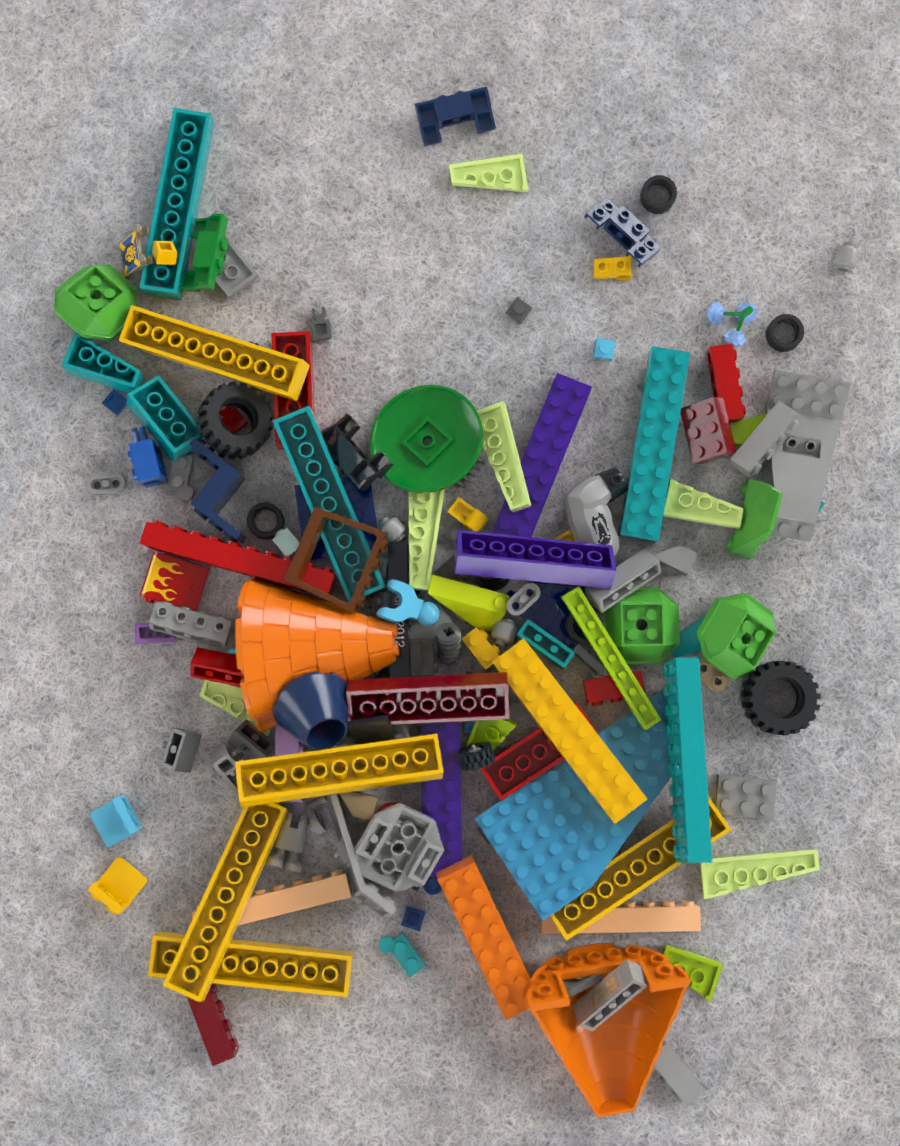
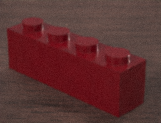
[186,983,239,1066]

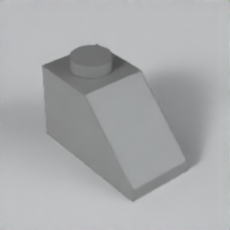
[654,544,698,576]

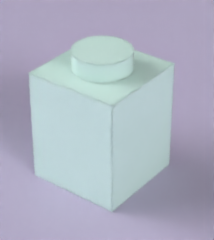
[273,528,300,558]

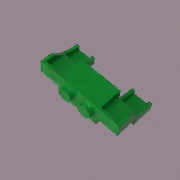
[180,213,228,292]

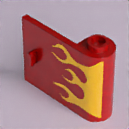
[140,552,210,612]

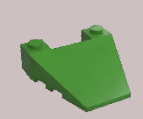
[726,479,783,560]

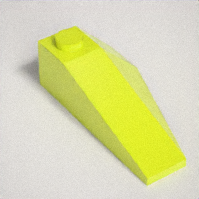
[427,575,510,632]

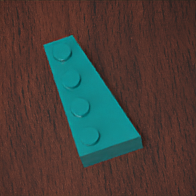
[61,332,145,393]

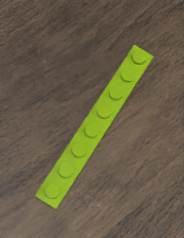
[561,586,661,730]

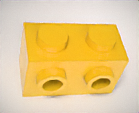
[461,627,501,670]

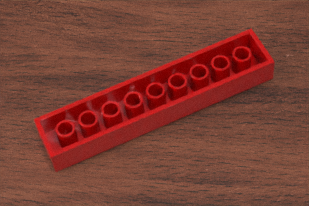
[139,520,337,595]

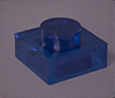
[401,905,426,932]

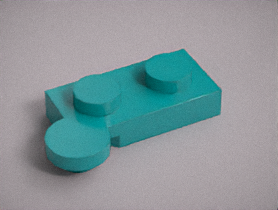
[379,932,426,977]

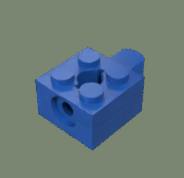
[127,426,168,488]

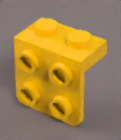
[88,857,148,915]

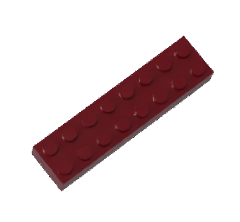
[346,672,510,725]

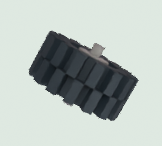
[457,742,495,771]

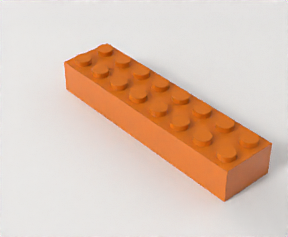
[436,855,531,1020]

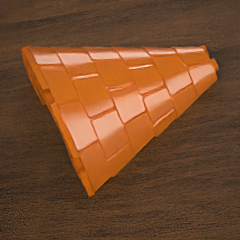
[235,578,399,732]
[527,943,691,1118]

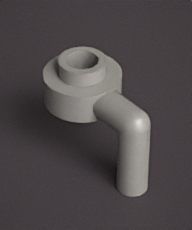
[305,796,327,835]

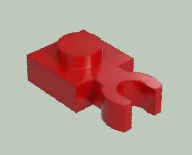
[219,406,248,435]

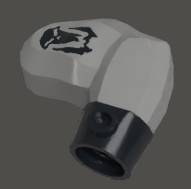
[563,467,627,557]

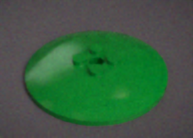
[370,385,483,493]

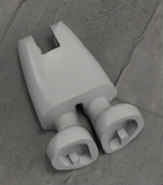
[266,812,308,872]

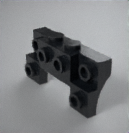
[321,413,394,491]

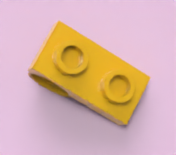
[594,256,633,281]
[447,497,489,532]

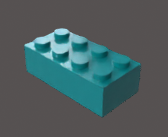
[127,375,203,462]

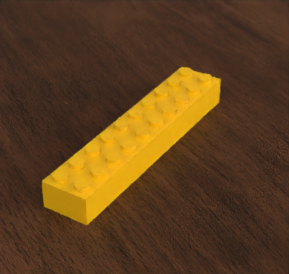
[119,305,310,402]
[492,638,647,824]
[235,734,443,807]
[550,796,731,941]
[163,803,289,1002]
[148,931,353,997]

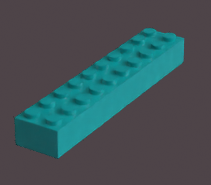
[139,108,214,301]
[618,346,690,543]
[273,406,386,602]
[662,657,712,863]

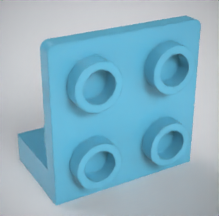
[90,794,143,848]

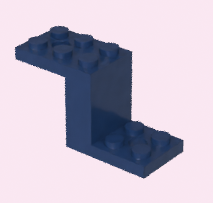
[189,438,247,544]

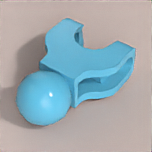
[377,580,440,626]

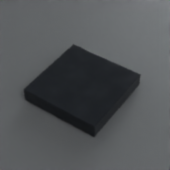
[348,715,396,745]

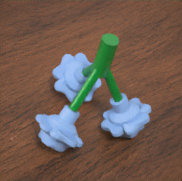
[707,302,758,348]

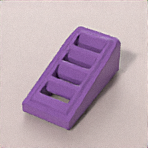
[135,623,175,644]

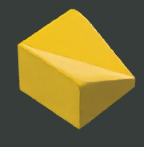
[152,241,177,265]

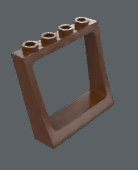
[284,507,389,613]

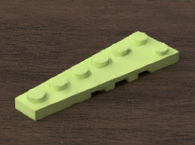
[477,401,531,512]
[408,489,445,592]
[699,849,820,899]

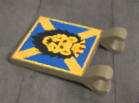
[119,225,153,279]

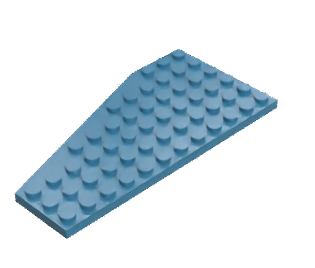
[475,689,671,921]

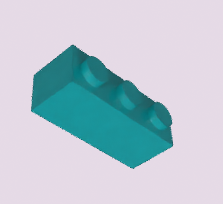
[516,619,576,670]

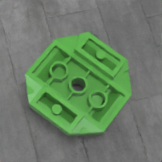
[54,264,138,342]
[601,587,680,665]
[696,593,776,680]

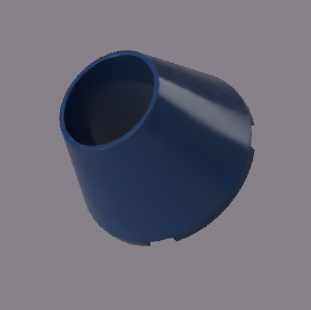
[272,671,348,750]

